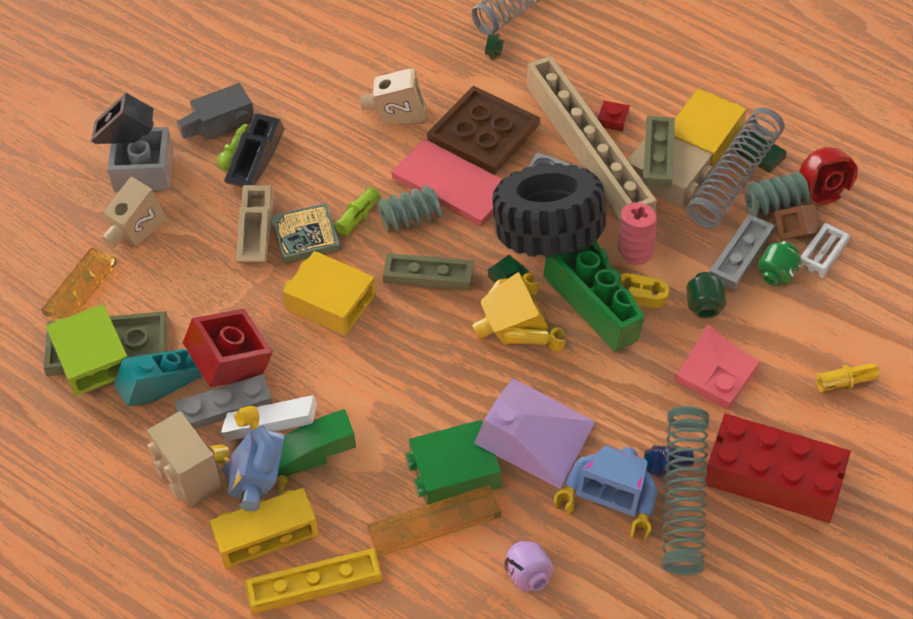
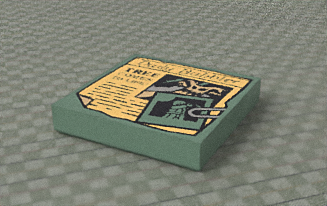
[271,203,340,264]

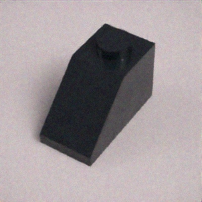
[91,93,154,144]

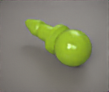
[217,124,248,171]

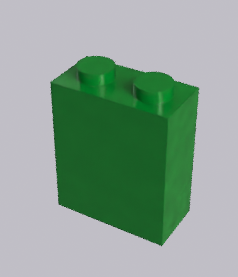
[405,419,501,508]

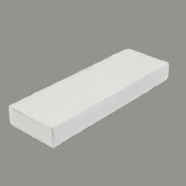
[221,395,317,441]

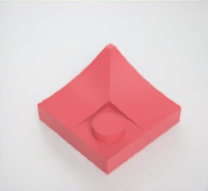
[675,325,760,410]

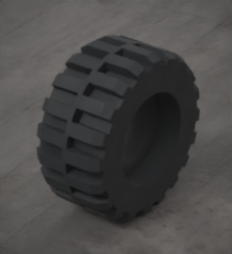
[492,163,606,257]

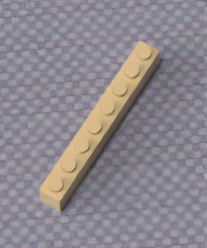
[527,56,657,219]

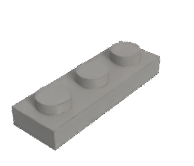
[709,214,775,290]
[174,374,273,429]

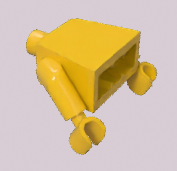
[472,272,566,351]

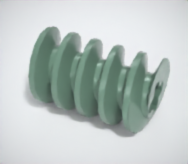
[745,172,809,217]
[378,185,442,232]

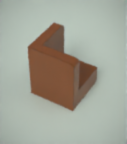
[775,205,820,240]

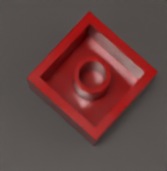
[183,308,273,388]

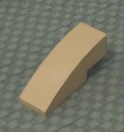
[236,185,274,263]

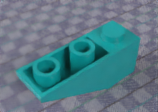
[114,349,202,407]

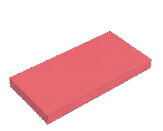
[391,139,502,227]

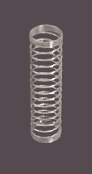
[471,0,539,35]
[687,107,785,228]

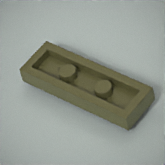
[643,116,675,187]
[383,253,474,290]

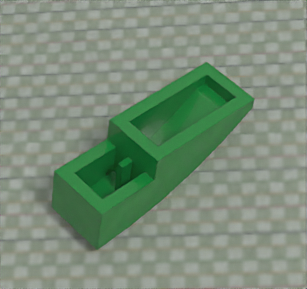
[277,409,356,477]

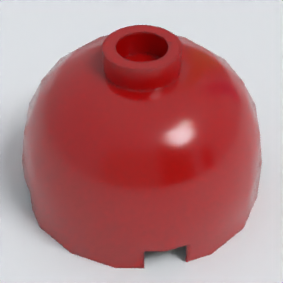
[799,147,858,204]

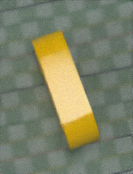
[620,273,669,308]

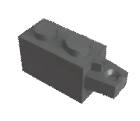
[177,83,254,140]

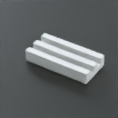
[800,223,851,278]

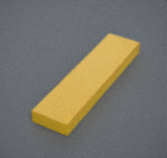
[244,548,383,614]

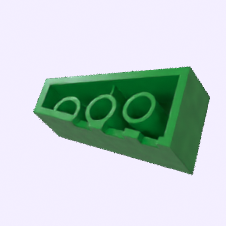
[543,239,645,352]

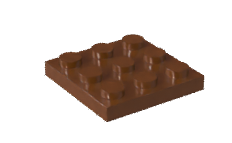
[427,85,540,175]

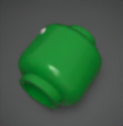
[758,241,802,286]

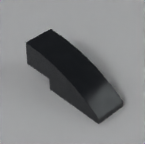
[224,113,285,187]

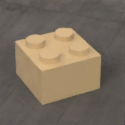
[146,411,222,509]

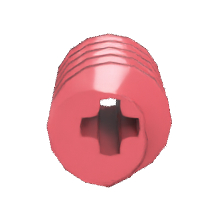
[617,203,658,265]

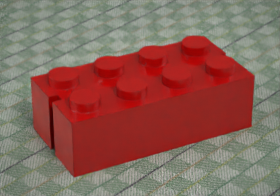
[703,413,851,523]

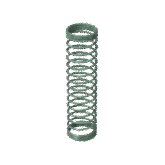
[661,406,709,575]

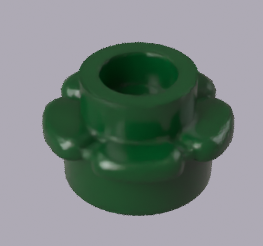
[485,33,504,59]

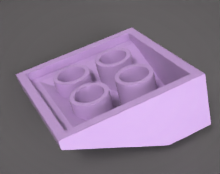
[474,378,596,489]

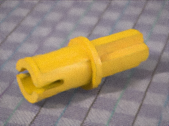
[816,363,880,393]

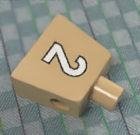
[360,68,426,124]
[101,176,167,248]

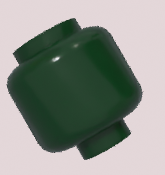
[686,272,726,318]

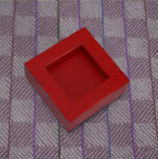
[598,100,630,132]

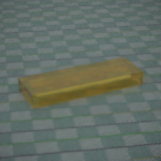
[41,247,117,320]

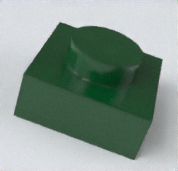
[488,254,529,283]

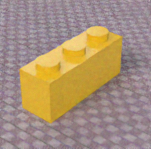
[209,487,319,569]

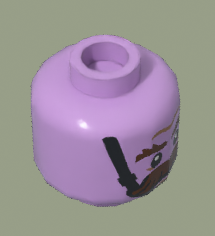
[504,541,554,592]

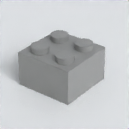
[108,127,173,192]

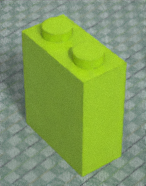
[46,304,128,397]

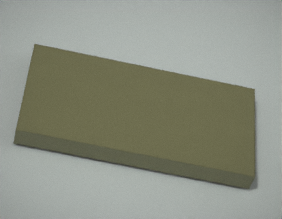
[44,311,168,376]

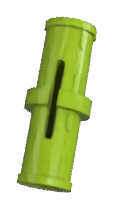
[334,187,381,237]

